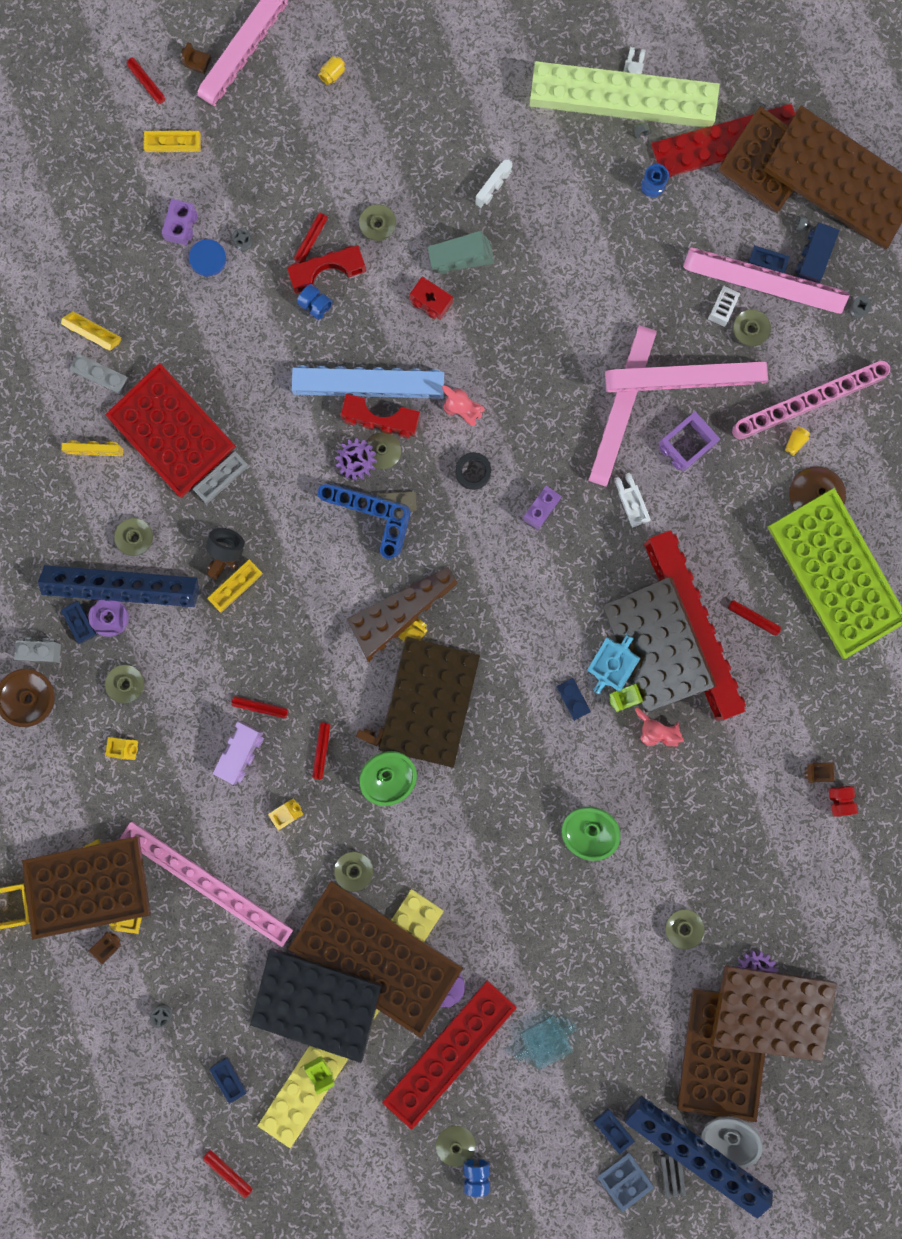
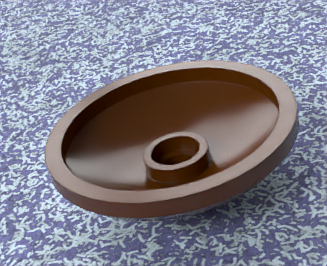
[789,466,846,510]
[0,669,55,727]

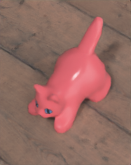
[442,385,485,426]
[635,707,684,746]

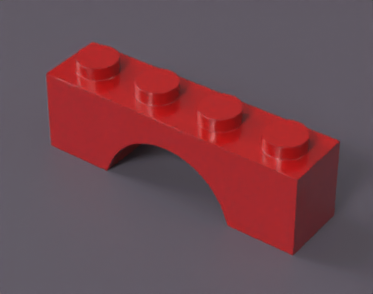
[287,245,366,294]
[341,394,420,439]

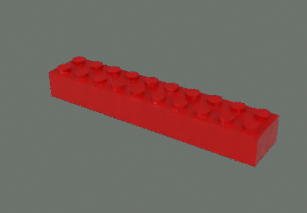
[644,530,746,721]

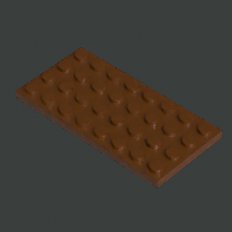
[763,105,902,250]
[289,881,464,1039]

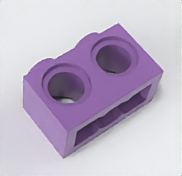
[162,199,198,246]
[523,486,562,530]

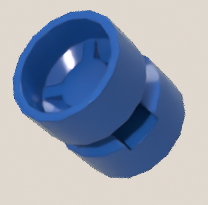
[641,164,669,197]
[297,284,333,320]
[464,1160,490,1197]

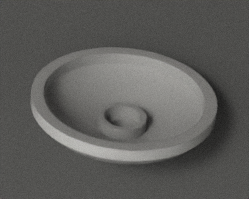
[701,1117,763,1169]

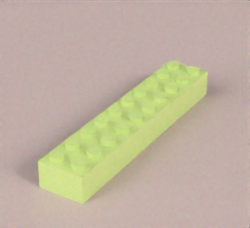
[529,61,720,128]

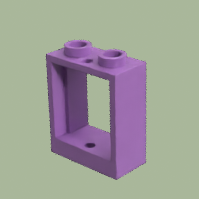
[659,411,720,472]

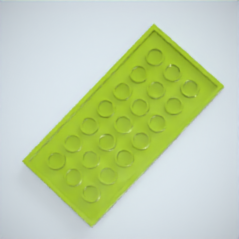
[767,488,902,659]

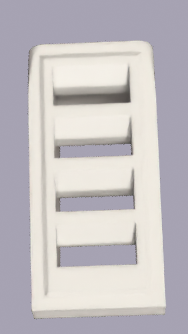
[708,286,740,327]

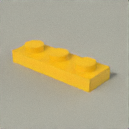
[144,131,201,152]
[61,311,121,351]
[61,440,123,456]
[207,559,263,613]

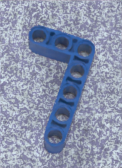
[318,484,411,559]

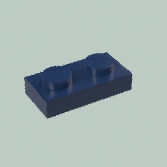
[748,245,790,274]
[61,601,97,644]
[556,678,591,721]
[209,1057,248,1104]
[593,1108,635,1155]

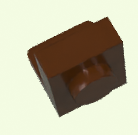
[207,559,238,580]
[804,762,836,783]
[88,931,121,966]

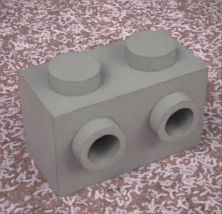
[14,637,61,663]

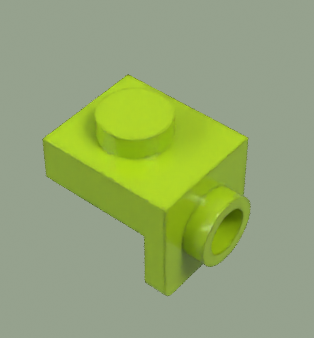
[610,684,643,712]
[304,1056,335,1094]

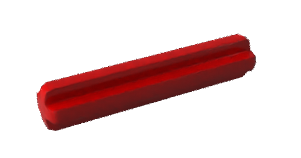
[126,57,166,105]
[294,212,327,263]
[728,600,781,636]
[231,696,288,719]
[312,722,331,780]
[203,1150,253,1198]

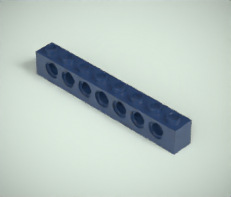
[38,565,199,607]
[625,1095,773,1219]

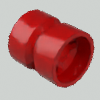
[828,786,858,817]

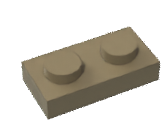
[378,492,417,513]

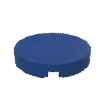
[189,239,227,277]

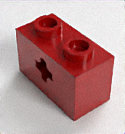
[409,276,453,320]

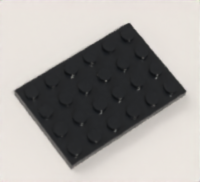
[250,948,382,1063]

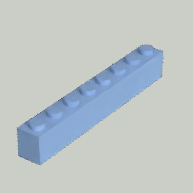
[292,365,444,399]

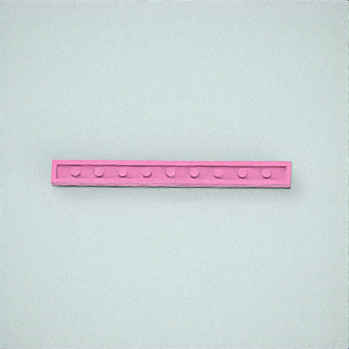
[120,821,294,947]

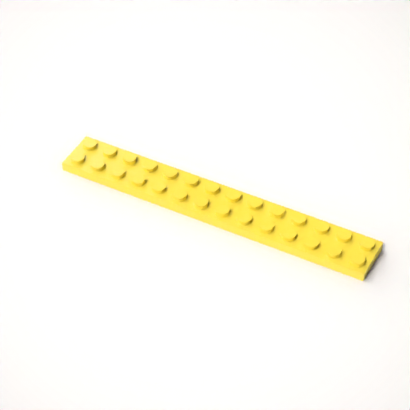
[258,889,444,1148]

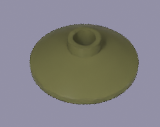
[359,204,396,241]
[733,309,771,347]
[365,432,401,469]
[114,518,153,556]
[105,665,144,704]
[334,852,374,892]
[665,909,705,950]
[436,1126,476,1167]

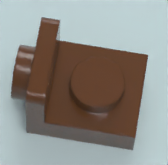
[180,42,211,74]
[356,728,383,747]

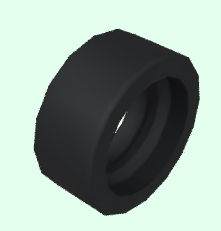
[455,452,492,490]
[206,528,245,562]

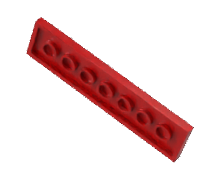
[651,103,795,177]
[382,980,517,1130]

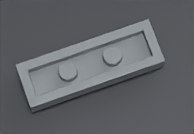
[69,354,129,395]
[193,451,249,504]

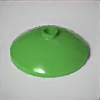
[359,751,417,806]
[562,806,621,861]

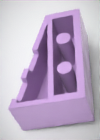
[213,721,264,785]

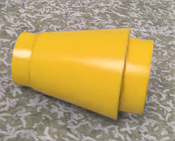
[785,426,810,456]

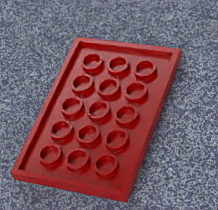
[105,363,237,498]

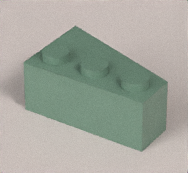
[428,231,495,274]

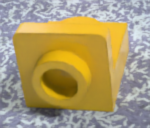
[398,618,428,641]
[105,737,138,760]
[268,798,303,831]
[109,917,142,934]

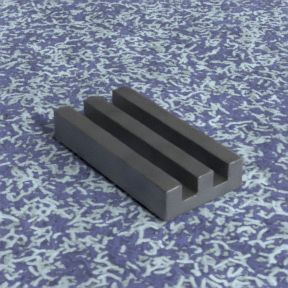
[660,1154,686,1198]

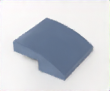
[598,1153,654,1212]

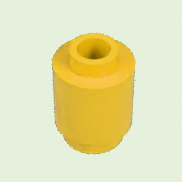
[318,56,345,85]

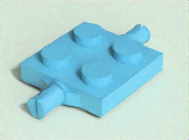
[587,634,640,694]

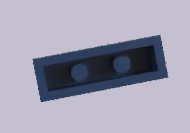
[795,223,840,283]

